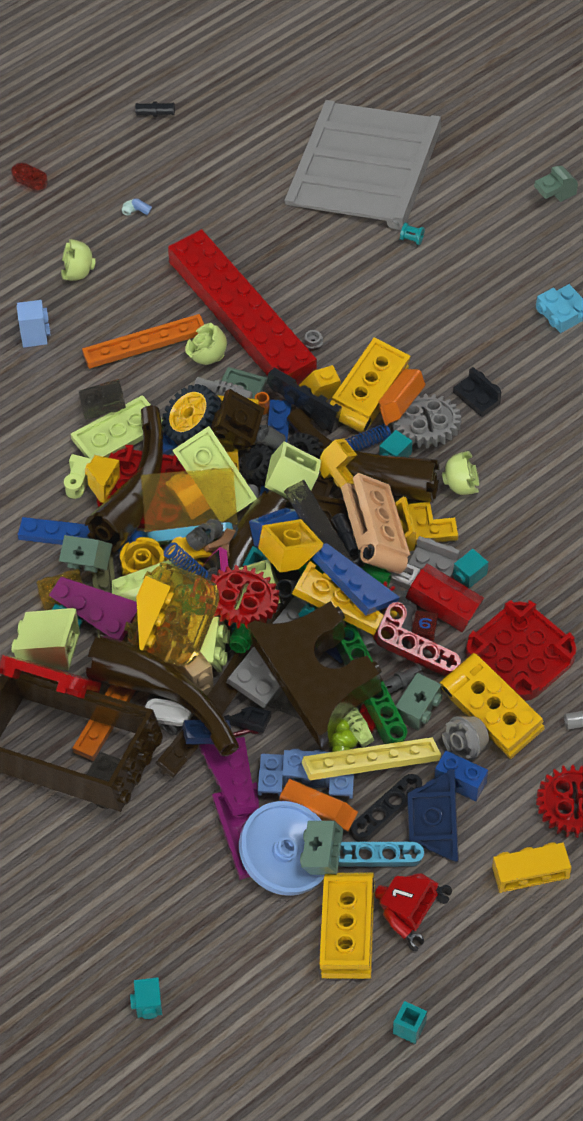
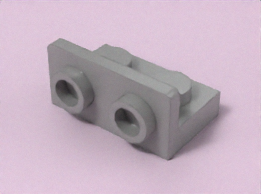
[408,536,460,578]

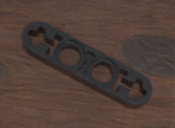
[351,774,423,842]

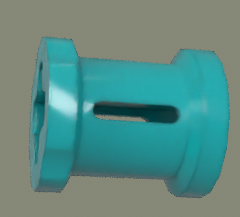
[400,222,425,245]

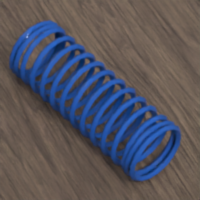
[345,423,391,451]
[164,542,208,585]

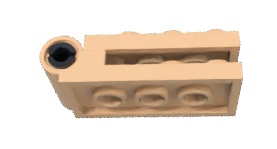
[341,473,410,574]

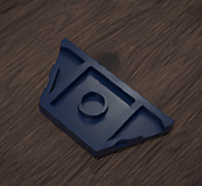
[408,769,459,862]

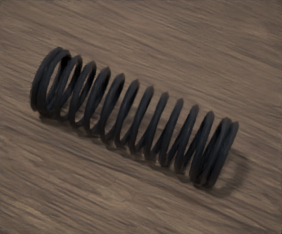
[276,579,298,598]

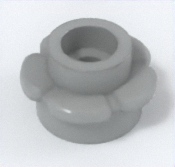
[303,330,323,349]

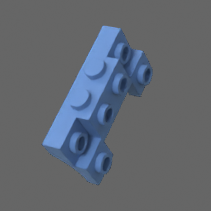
[258,749,354,799]

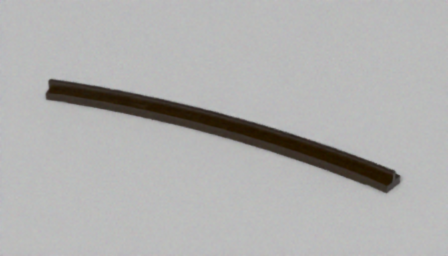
[155,475,333,778]

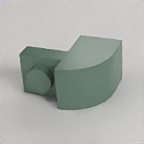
[534,166,578,202]

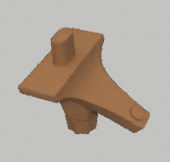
[204,528,236,559]

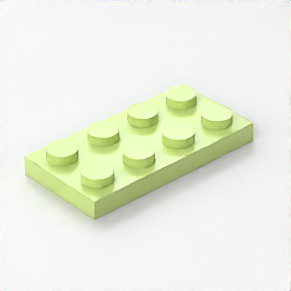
[71,395,164,459]
[173,426,257,523]

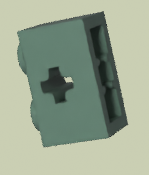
[59,535,112,573]
[396,673,443,731]
[300,821,343,875]

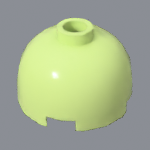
[61,239,95,281]
[185,323,227,365]
[442,451,479,495]

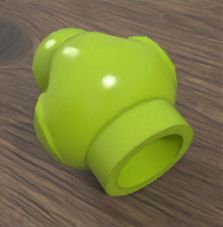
[331,719,358,752]

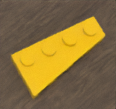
[292,561,384,635]

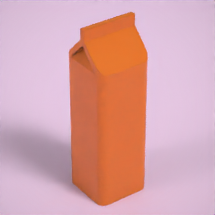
[378,369,425,426]
[280,778,358,832]

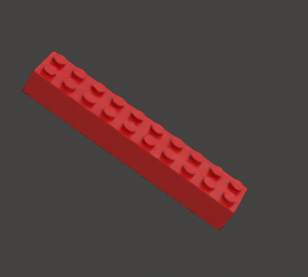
[168,229,317,385]

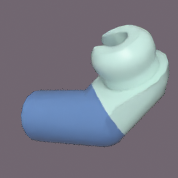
[122,198,152,216]

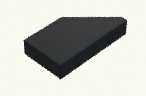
[224,706,272,733]

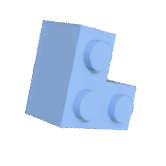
[17,300,51,348]

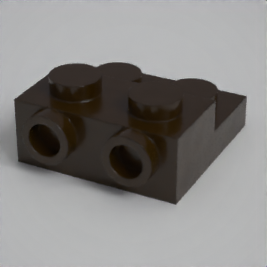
[211,389,265,450]

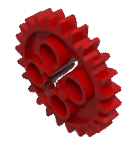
[204,565,279,629]
[536,765,583,838]

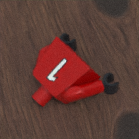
[375,873,452,951]

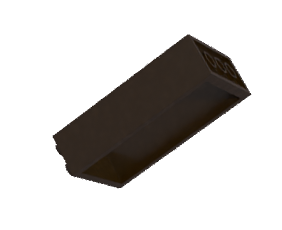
[0,671,163,812]

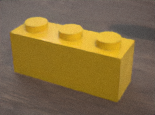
[492,842,571,893]

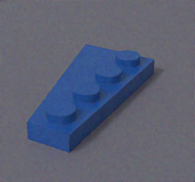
[311,543,400,615]

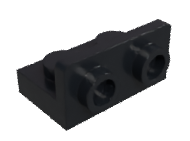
[453,367,502,417]

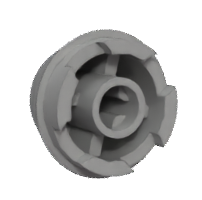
[442,716,489,761]

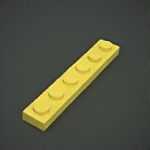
[302,737,441,780]

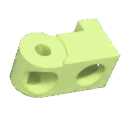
[64,454,92,499]

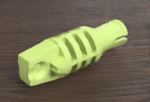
[343,707,374,748]

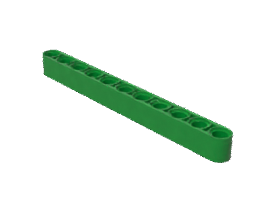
[298,558,407,744]

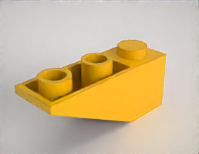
[136,576,175,651]

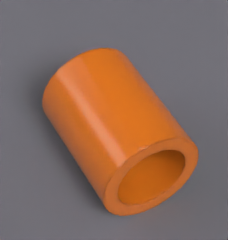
[255,392,270,415]

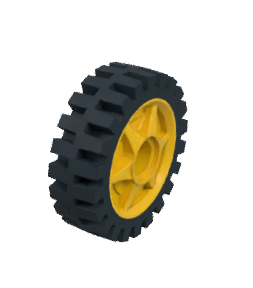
[162,384,222,445]

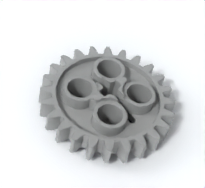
[392,394,461,448]

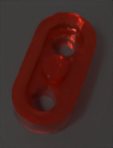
[11,163,48,190]

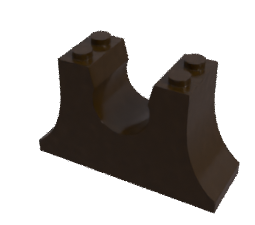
[247,601,383,752]

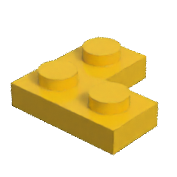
[408,502,458,545]

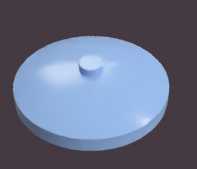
[239,801,325,896]

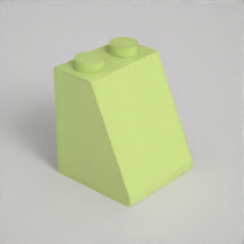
[12,608,80,671]

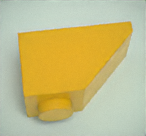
[298,365,341,400]
[85,455,120,503]

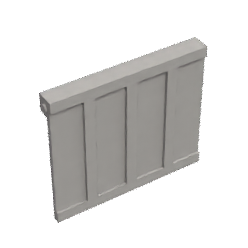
[284,100,441,230]

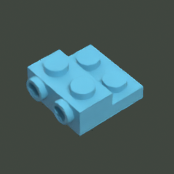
[536,284,583,333]

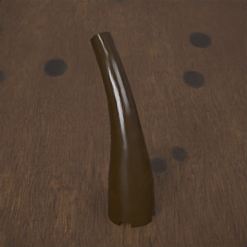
[85,405,163,552]
[287,408,440,503]
[210,490,287,652]
[86,635,239,756]

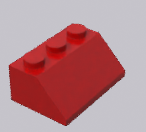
[405,563,484,633]

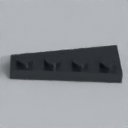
[267,367,342,434]

